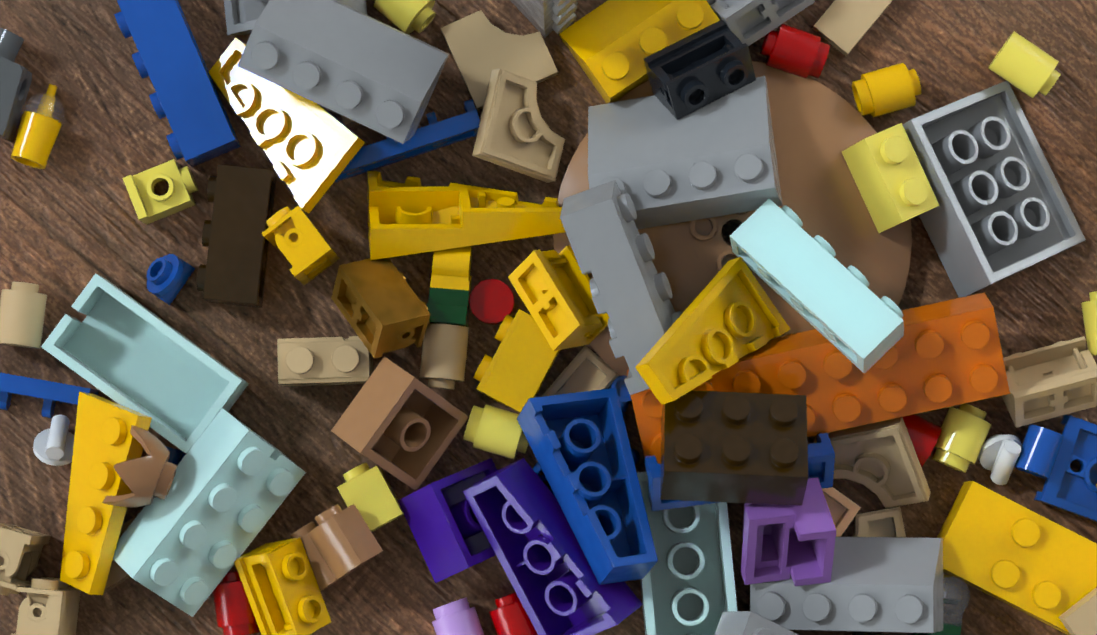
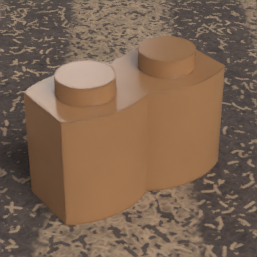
[290,504,383,592]

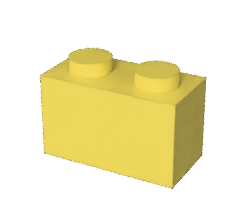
[842,123,940,233]

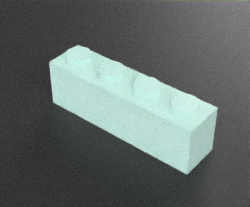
[730,199,904,374]

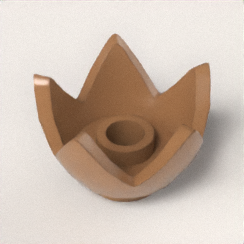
[102,425,178,507]

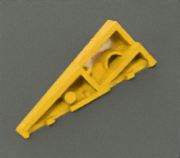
[367,171,565,260]

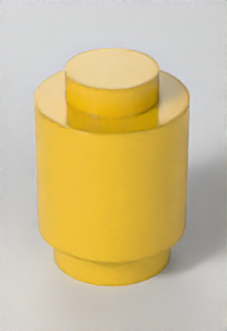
[852,63,921,117]

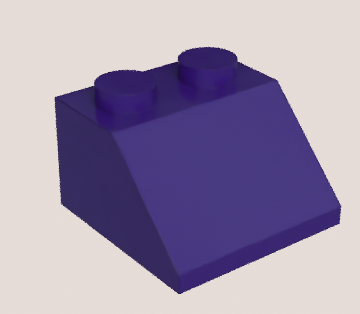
[397,458,497,583]

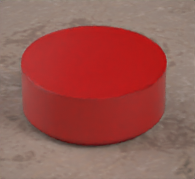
[469,279,514,325]

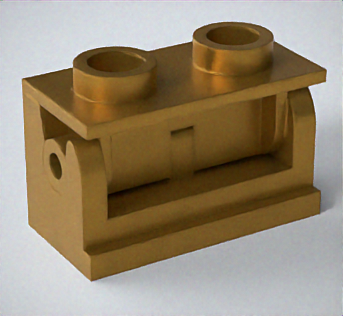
[331,258,430,359]

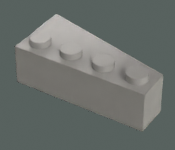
[560,180,683,395]

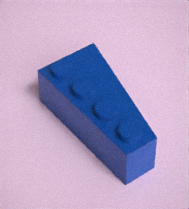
[517,388,658,585]

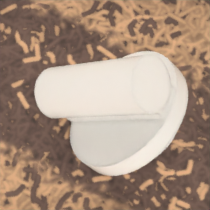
[33,415,74,466]
[978,434,1022,485]

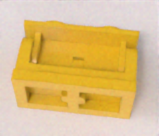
[262,206,340,285]
[508,245,609,351]
[473,309,560,414]
[234,537,331,635]

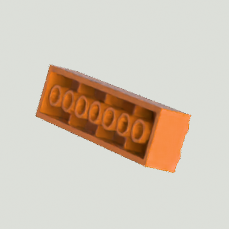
[627,292,1010,464]

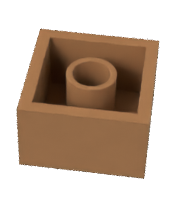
[331,356,469,491]

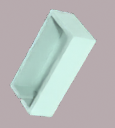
[41,273,249,454]
[113,408,306,617]

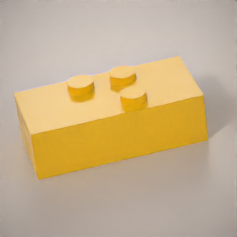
[937,481,1097,635]

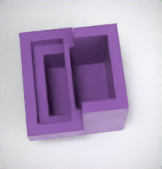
[741,477,836,586]

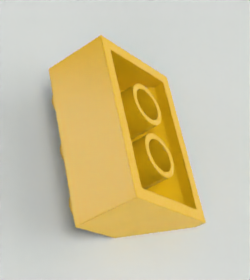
[559,0,720,104]

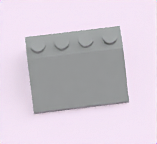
[588,76,783,229]
[903,81,1086,298]

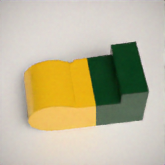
[427,246,472,327]

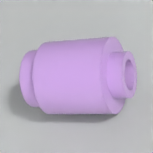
[432,597,484,635]

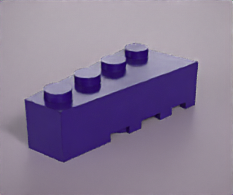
[463,458,643,635]

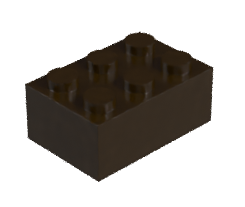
[660,390,808,506]

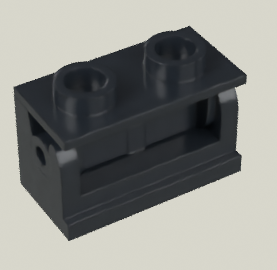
[643,20,756,120]

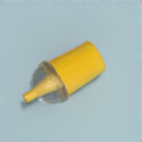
[10,84,66,169]

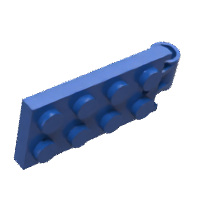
[1015,415,1097,522]

